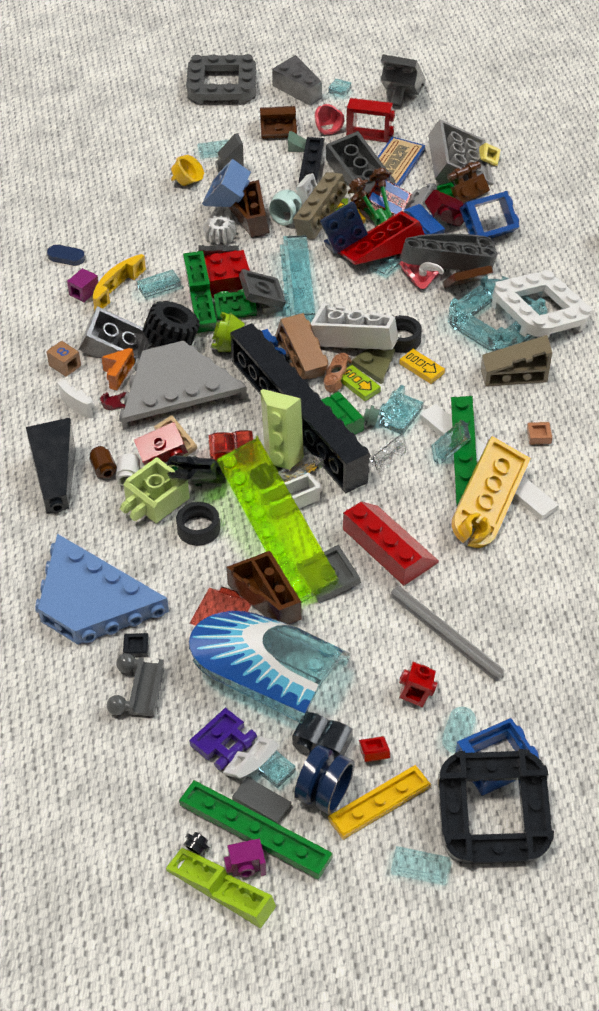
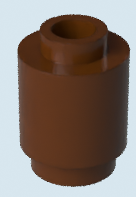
[89,446,117,479]

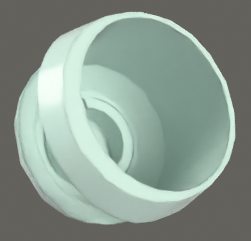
[269,189,302,226]

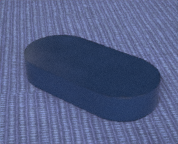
[47,245,85,266]

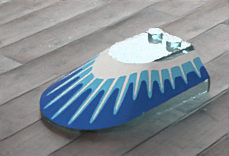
[189,611,351,723]

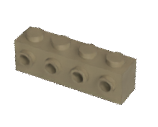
[293,172,347,239]

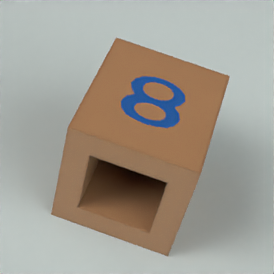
[46,341,81,377]

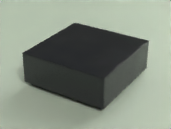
[123,633,149,658]

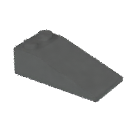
[326,131,395,195]

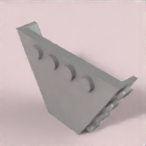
[119,341,246,430]

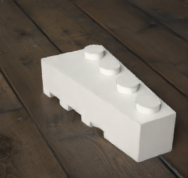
[311,303,398,350]

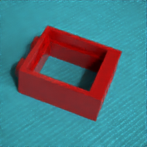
[346,98,395,143]

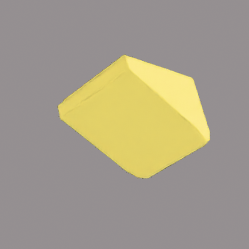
[479,143,501,166]

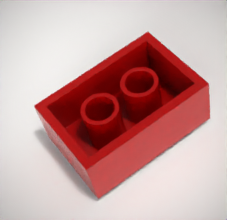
[204,250,250,298]

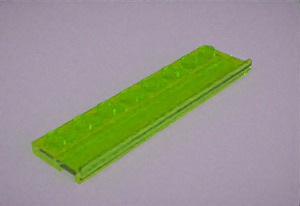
[217,436,339,603]

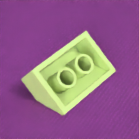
[260,389,304,470]

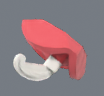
[399,261,444,289]

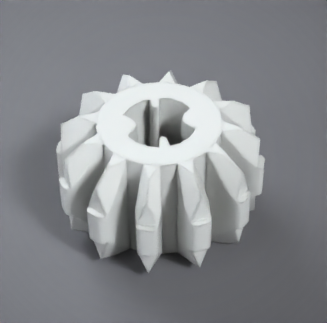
[203,215,236,245]

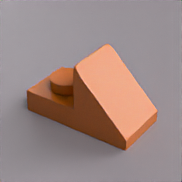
[101,348,135,391]

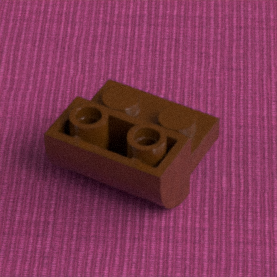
[260,106,297,139]

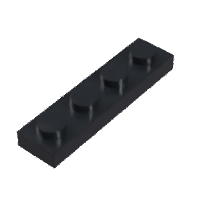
[299,137,325,184]

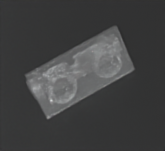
[369,433,409,475]

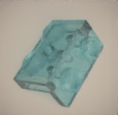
[378,385,424,435]

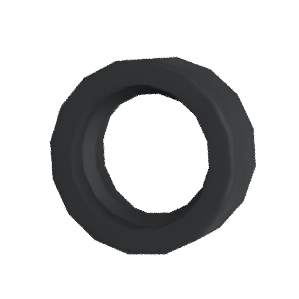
[393,315,422,353]
[176,502,220,546]

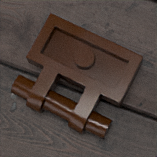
[447,161,490,203]

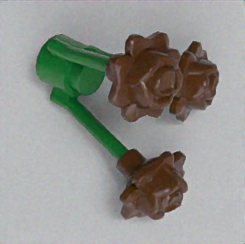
[348,168,392,226]

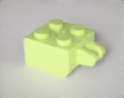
[120,457,190,523]

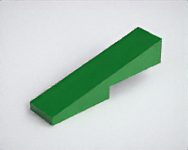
[183,251,217,333]

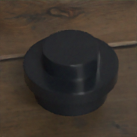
[183,832,210,856]

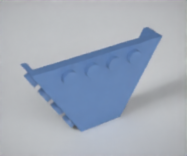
[35,534,169,645]

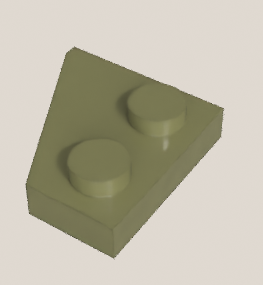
[351,348,395,384]

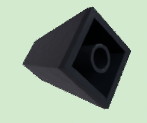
[26,417,76,514]

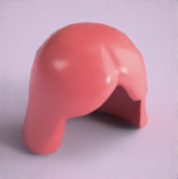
[314,104,344,135]

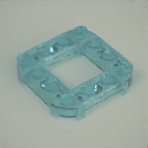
[448,276,548,352]

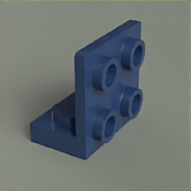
[320,202,368,254]

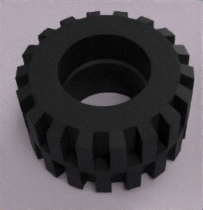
[143,301,200,347]

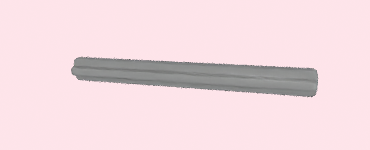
[391,586,504,681]

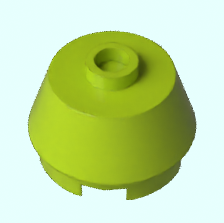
[210,312,245,352]

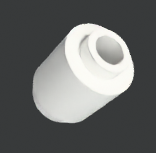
[116,454,140,487]

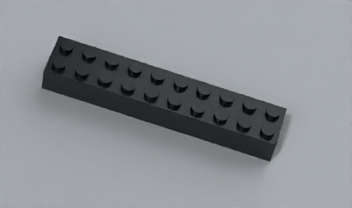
[230,323,370,494]

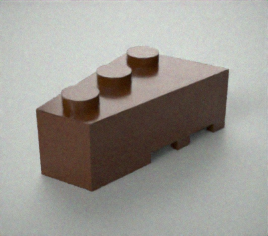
[228,180,270,237]
[226,551,302,628]

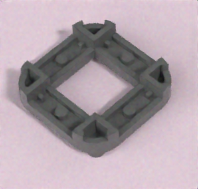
[186,54,256,105]

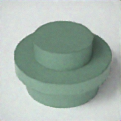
[363,405,379,427]

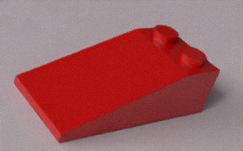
[338,211,425,265]

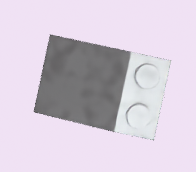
[78,306,149,362]

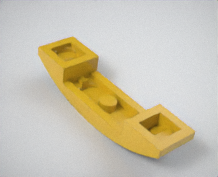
[93,254,146,311]

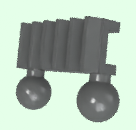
[107,653,164,716]

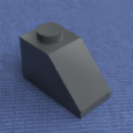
[215,133,244,172]

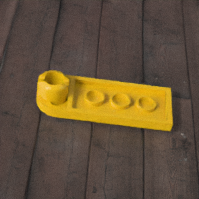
[451,436,531,548]

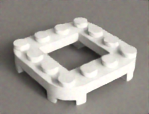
[491,270,592,338]

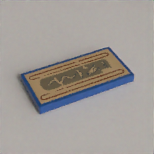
[378,136,425,188]

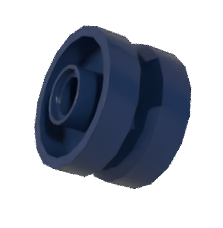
[294,745,355,815]

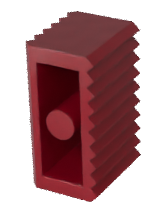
[424,190,464,227]

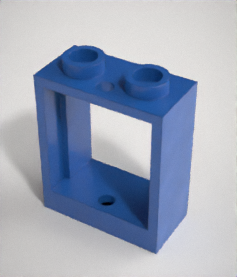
[460,191,520,239]
[455,718,539,796]

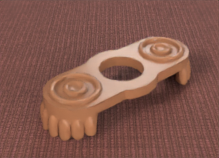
[324,353,352,393]

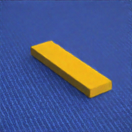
[328,765,431,840]

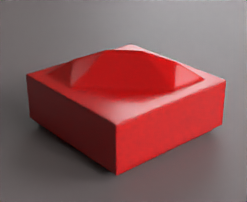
[359,736,390,762]

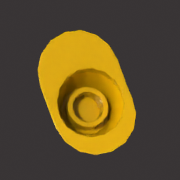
[171,155,204,186]

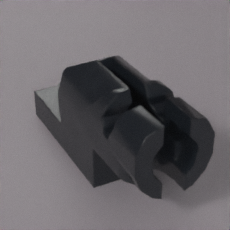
[167,455,226,485]

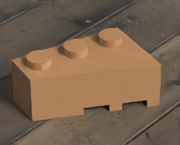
[275,313,328,380]

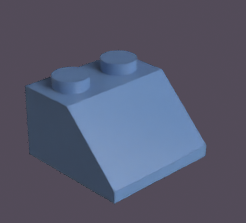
[202,159,251,207]

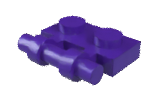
[189,707,257,771]

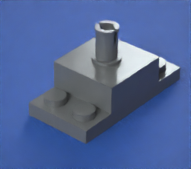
[381,54,426,107]

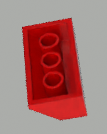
[343,502,439,586]

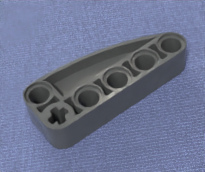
[400,233,498,271]

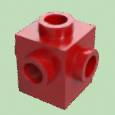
[399,661,437,707]

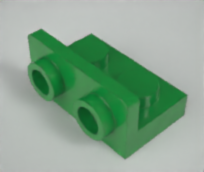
[214,289,257,320]

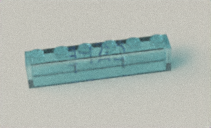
[280,235,315,323]

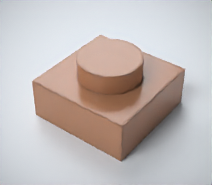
[527,422,552,444]

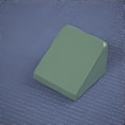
[288,131,306,152]

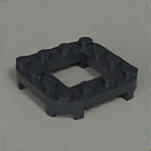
[438,749,554,864]

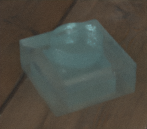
[328,79,351,97]
[258,751,296,788]

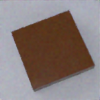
[442,265,493,289]

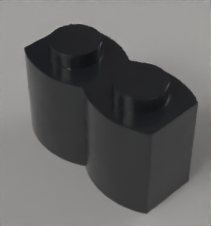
[292,712,353,758]

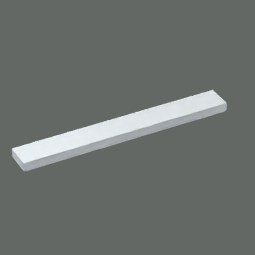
[419,404,559,521]

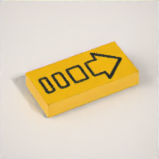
[399,349,445,384]

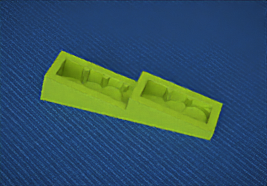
[166,847,276,929]

